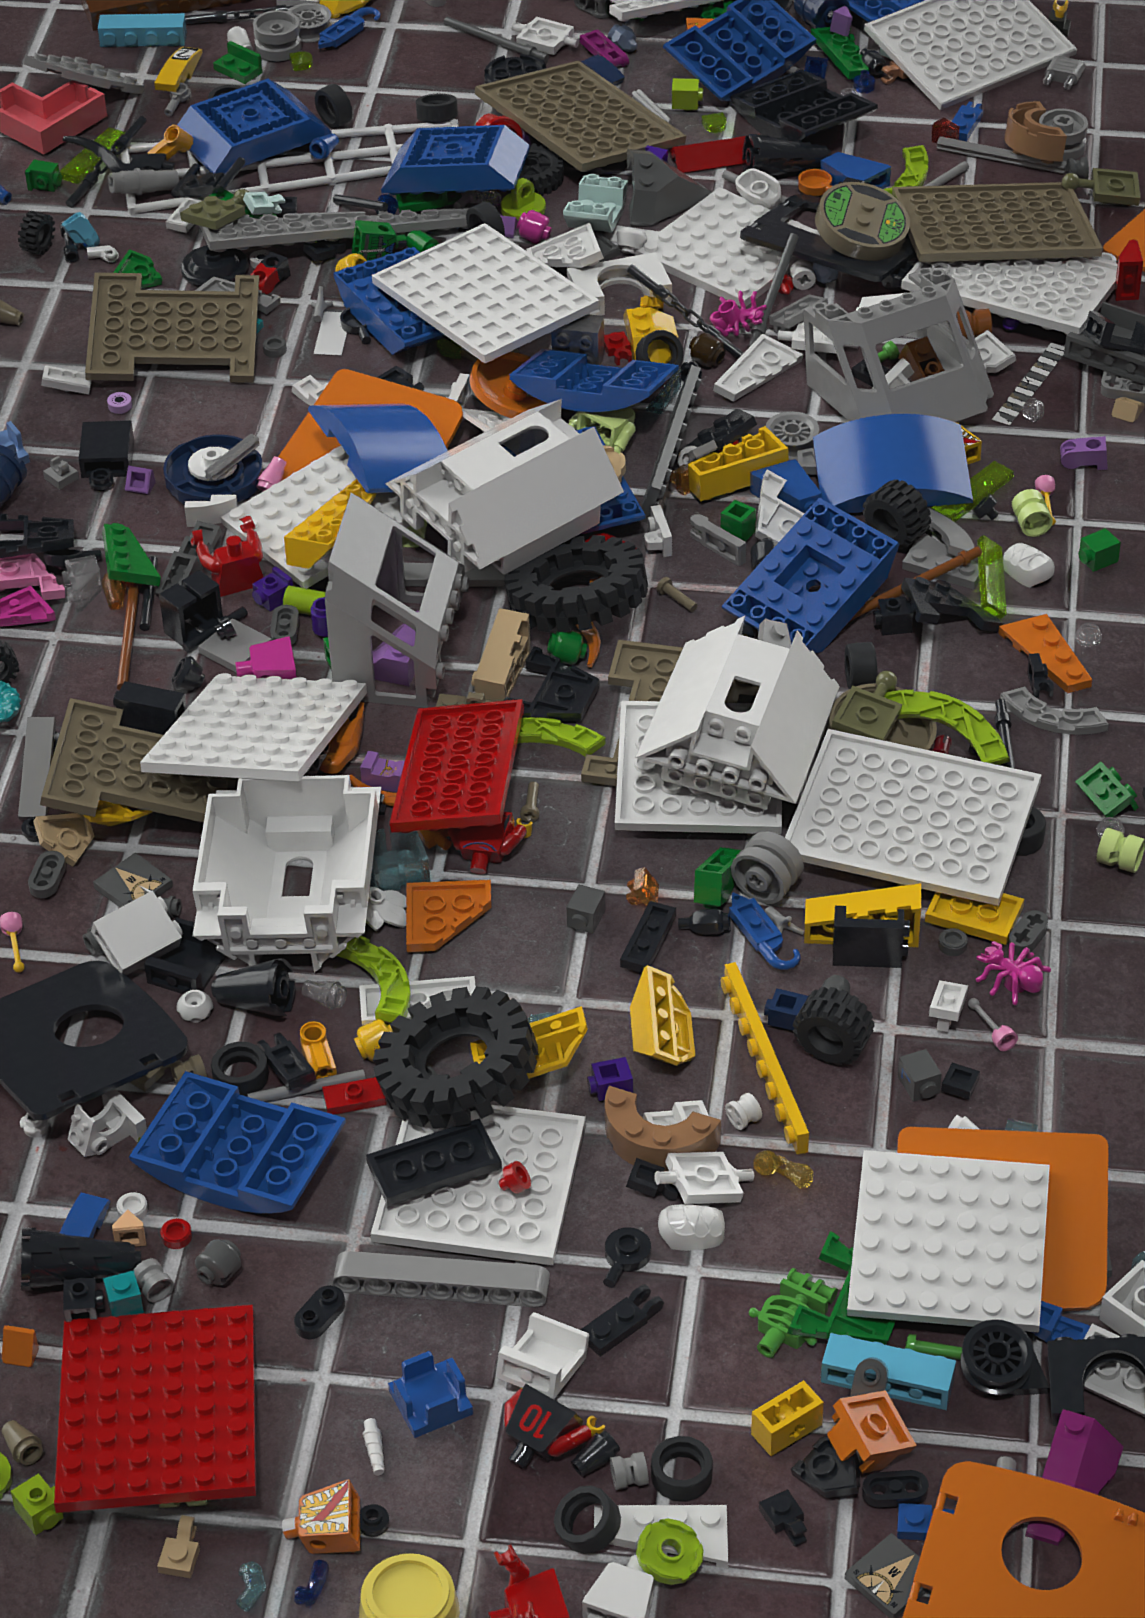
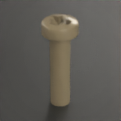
[656,577,698,612]
[520,782,539,823]

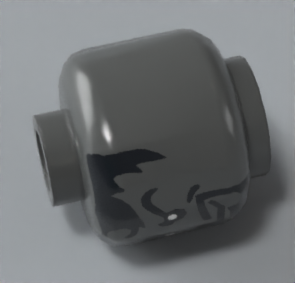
[195,1239,241,1286]

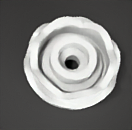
[177,990,213,1023]

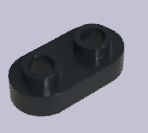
[294,1285,345,1339]
[862,1470,929,1507]

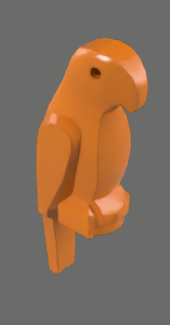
[320,702,365,774]

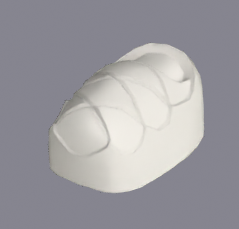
[735,169,782,210]
[1002,543,1055,588]
[658,1204,725,1251]

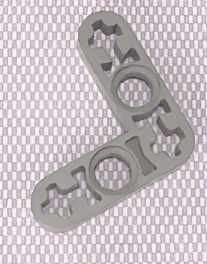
[1100,371,1145,403]

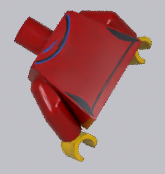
[447,812,533,875]

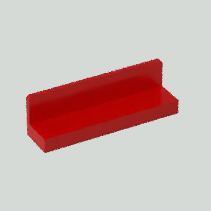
[670,136,746,173]

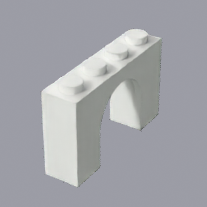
[567,252,672,316]

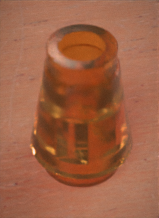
[101,573,127,610]

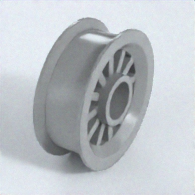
[288,3,331,43]
[766,412,819,460]

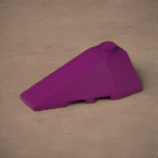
[1025,1409,1124,1546]

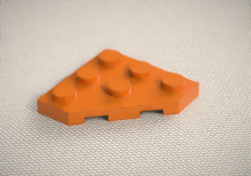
[406,880,492,952]

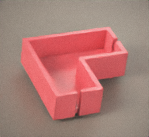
[0,80,107,154]

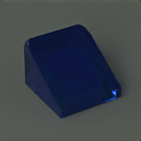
[804,56,829,79]

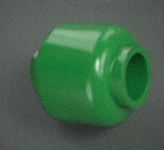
[547,631,587,666]

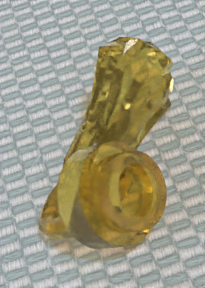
[753,1150,813,1189]

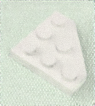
[526,223,604,267]

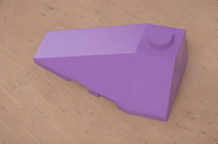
[373,610,419,686]

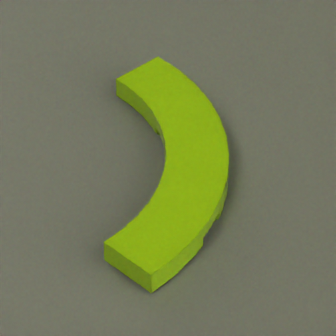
[883,145,928,195]
[884,690,1010,765]
[517,717,606,757]
[336,936,411,1022]

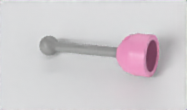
[968,998,1018,1051]

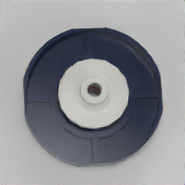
[163,434,263,505]

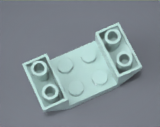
[563,174,628,232]

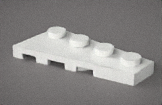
[713,334,803,402]

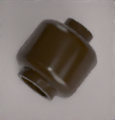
[689,333,726,368]

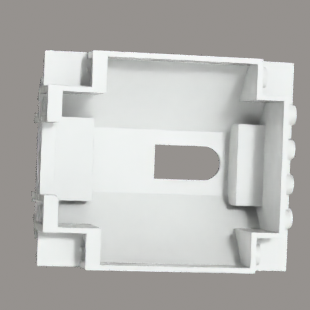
[385,399,624,575]
[635,616,840,810]
[193,775,381,973]

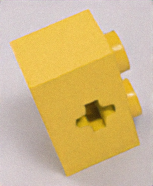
[751,1380,824,1456]

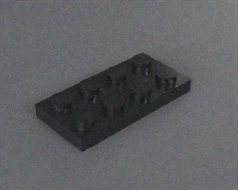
[366,1118,502,1206]

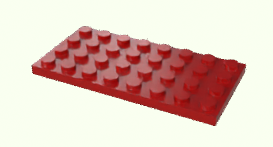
[389,699,524,833]

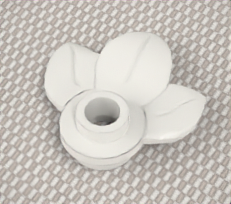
[366,887,406,931]

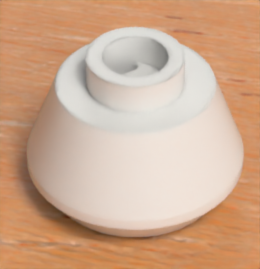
[617,227,647,255]

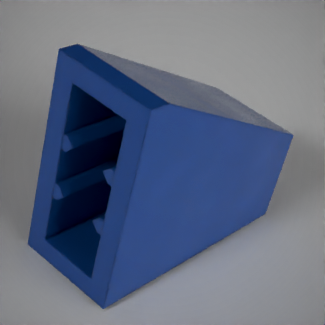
[821,152,891,189]
[750,459,822,513]

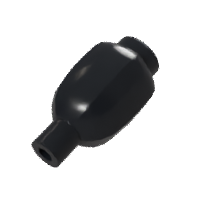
[860,49,886,75]
[678,909,731,935]

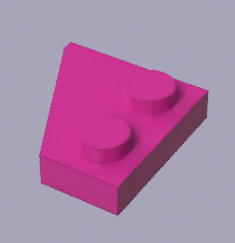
[0,586,56,627]

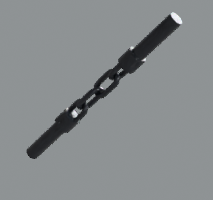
[185,5,295,24]
[66,116,147,208]
[627,264,744,360]

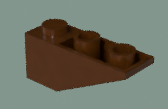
[898,336,944,381]

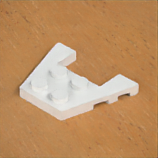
[755,469,805,542]

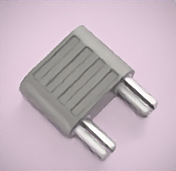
[1043,56,1085,90]

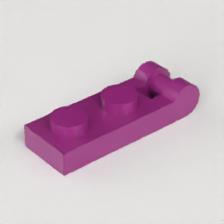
[580,29,629,67]

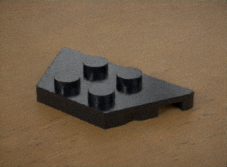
[675,409,757,459]

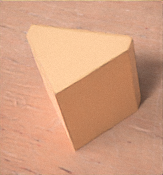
[112,1209,146,1247]

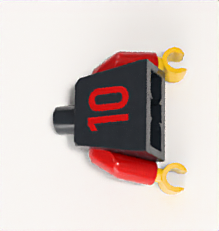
[504,1384,605,1469]

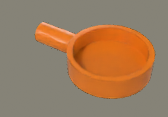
[798,169,832,196]

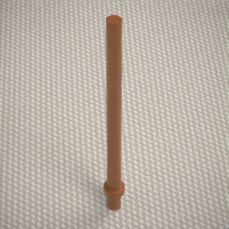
[849,546,982,622]
[117,582,142,690]

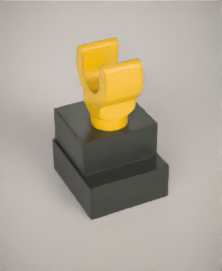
[1048,0,1071,37]

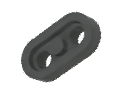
[270,605,299,645]
[28,851,66,898]
[850,1357,889,1397]

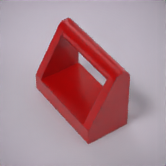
[1114,239,1143,301]

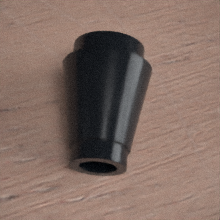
[571,1430,620,1477]

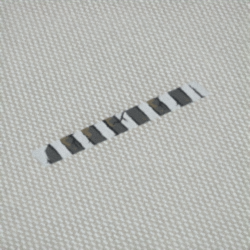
[992,343,1065,425]

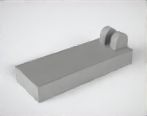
[769,294,828,333]

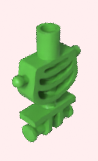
[749,1268,838,1358]

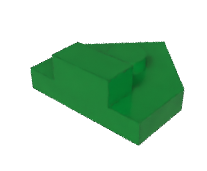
[113,249,163,288]

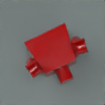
[191,516,264,597]
[488,1544,570,1618]

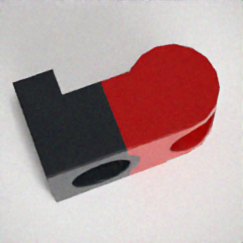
[251,252,291,294]

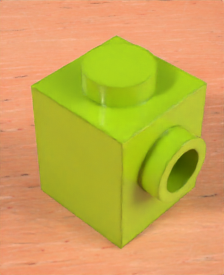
[672,78,703,111]
[11,1473,64,1535]

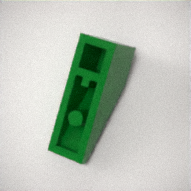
[693,847,741,908]

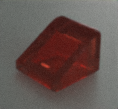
[931,117,960,143]

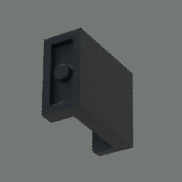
[832,905,910,968]

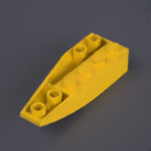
[284,479,377,569]

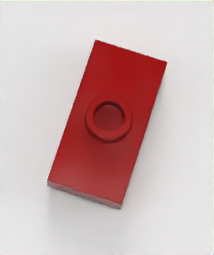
[322,1077,386,1115]

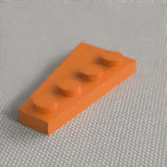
[998,614,1092,694]

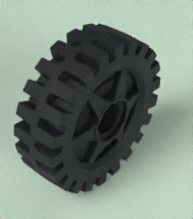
[506,143,564,196]

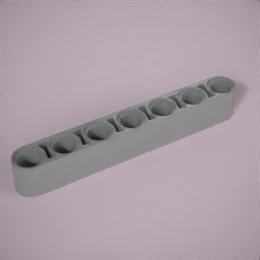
[332,1251,550,1307]

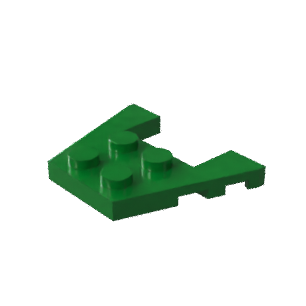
[787,1231,896,1345]

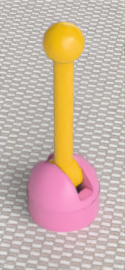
[1035,475,1056,526]
[0,912,25,973]

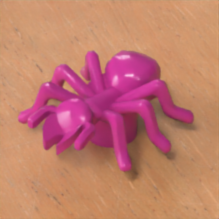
[710,291,767,337]
[976,941,1051,1005]

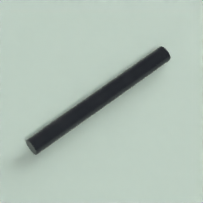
[139,556,158,631]

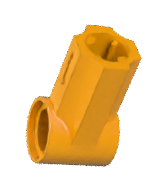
[147,125,193,161]
[300,1021,337,1079]

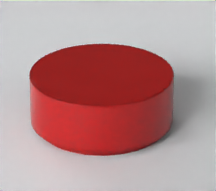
[160,1218,192,1249]

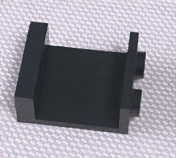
[1082,310,1145,355]
[144,917,226,994]

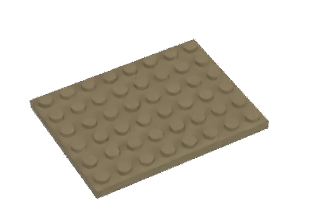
[475,61,686,172]
[892,182,1103,264]

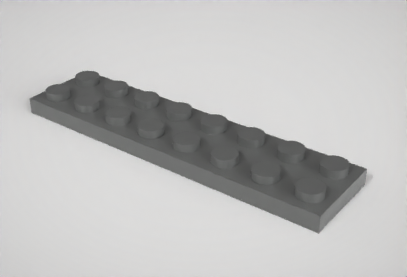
[640,365,702,522]

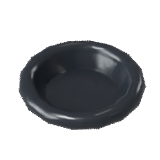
[180,245,249,287]

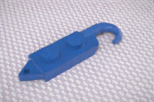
[729,892,801,970]

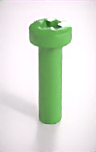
[905,1334,962,1360]

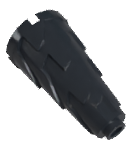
[742,134,832,176]
[21,1228,141,1291]

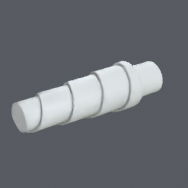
[363,1418,385,1476]

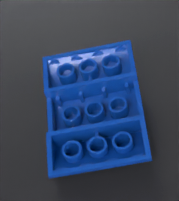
[663,0,817,101]
[509,349,679,412]
[308,403,448,493]
[813,414,973,513]
[129,1071,346,1213]

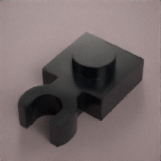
[303,239,346,262]
[626,1158,679,1201]

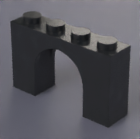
[1047,1334,1145,1426]

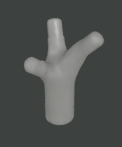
[311,286,333,322]
[765,906,804,935]

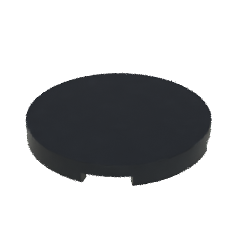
[484,54,547,83]

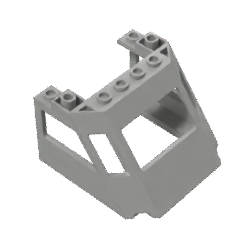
[803,268,994,422]
[325,493,469,708]

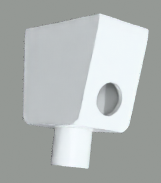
[582,1555,654,1618]

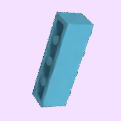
[98,13,187,47]
[821,1333,956,1410]

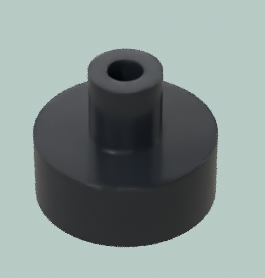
[972,494,999,520]

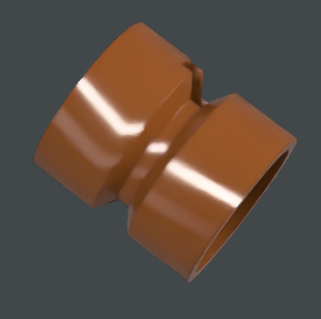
[956,309,992,339]

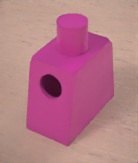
[235,636,296,679]

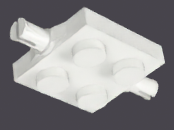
[511,17,579,55]
[778,322,859,354]
[655,1152,754,1204]

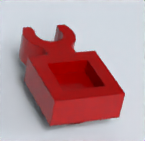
[604,331,632,366]

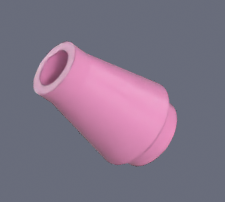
[256,456,287,492]

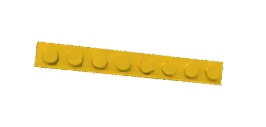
[721,962,809,1155]

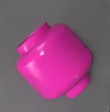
[516,210,552,244]

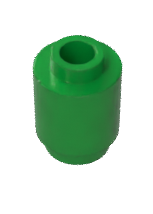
[406,230,439,253]

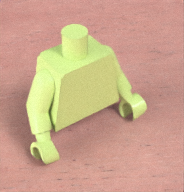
[568,407,636,454]

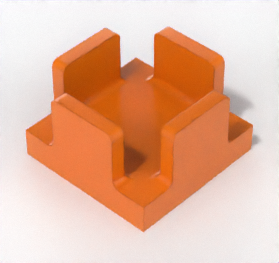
[827,1390,917,1473]

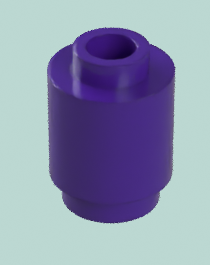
[311,597,328,637]

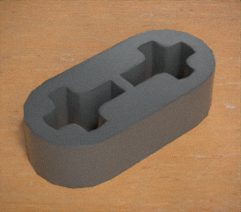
[1008,910,1048,956]

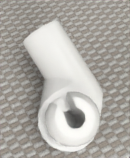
[87,245,119,263]

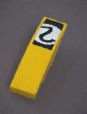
[154,47,203,92]

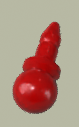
[779,274,793,295]

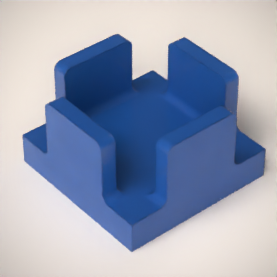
[388,1351,473,1438]

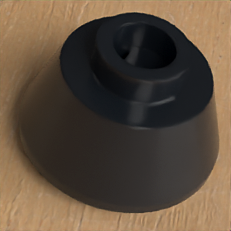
[171,656,205,691]

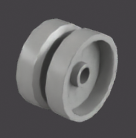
[253,10,302,61]
[1039,108,1088,162]
[731,831,804,904]

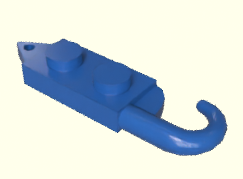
[318,7,381,49]

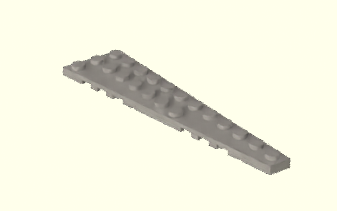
[198,208,469,252]

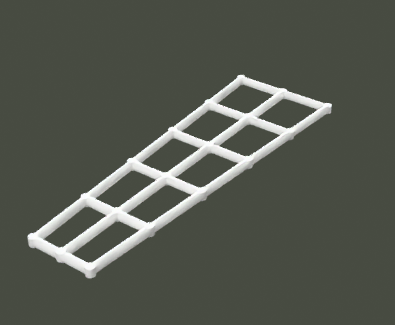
[120,119,459,216]

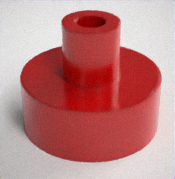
[499,1161,531,1194]

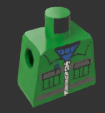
[352,220,407,261]

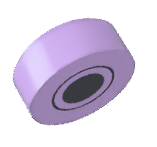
[107,392,132,414]

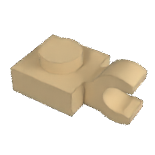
[157,1515,200,1578]

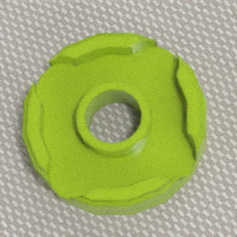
[636,1518,704,1585]

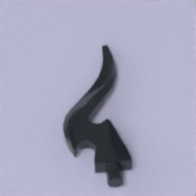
[63,136,175,173]

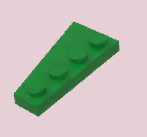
[811,27,869,80]
[102,523,161,586]

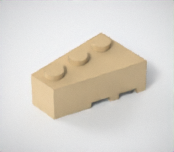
[471,608,531,702]

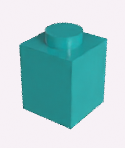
[103,1270,144,1317]

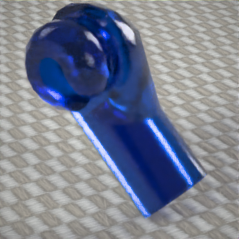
[294,1560,329,1607]

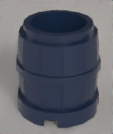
[794,0,850,28]
[0,445,27,507]

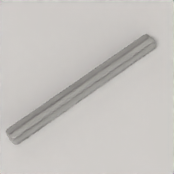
[937,137,1066,174]

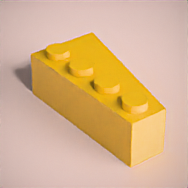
[688,426,789,501]
[804,883,921,948]

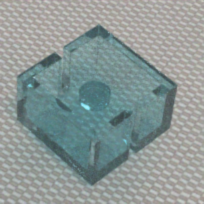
[371,827,430,891]

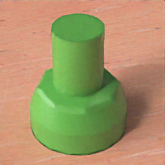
[878,341,900,362]

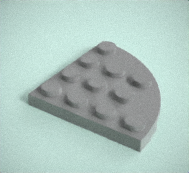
[23,53,145,94]

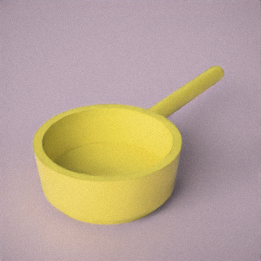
[359,1554,460,1618]

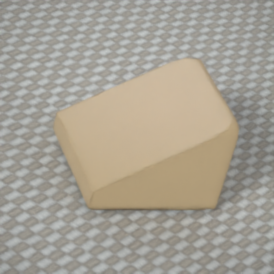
[1112,397,1145,422]

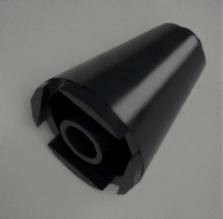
[211,959,295,1017]

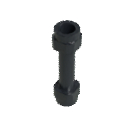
[60,221,79,263]

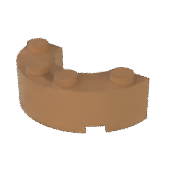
[1004,101,1067,164]
[605,1086,721,1172]

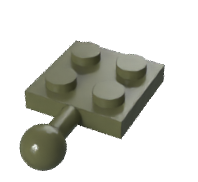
[1062,168,1140,206]
[180,189,249,230]
[831,671,903,741]

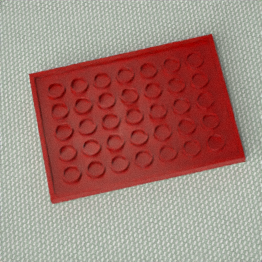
[54,1305,256,1513]

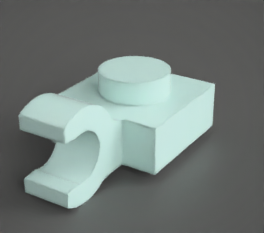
[243,192,285,215]

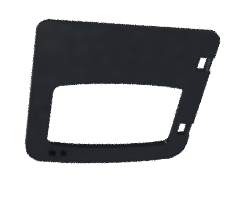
[740,194,916,282]

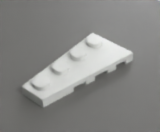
[594,1505,728,1569]

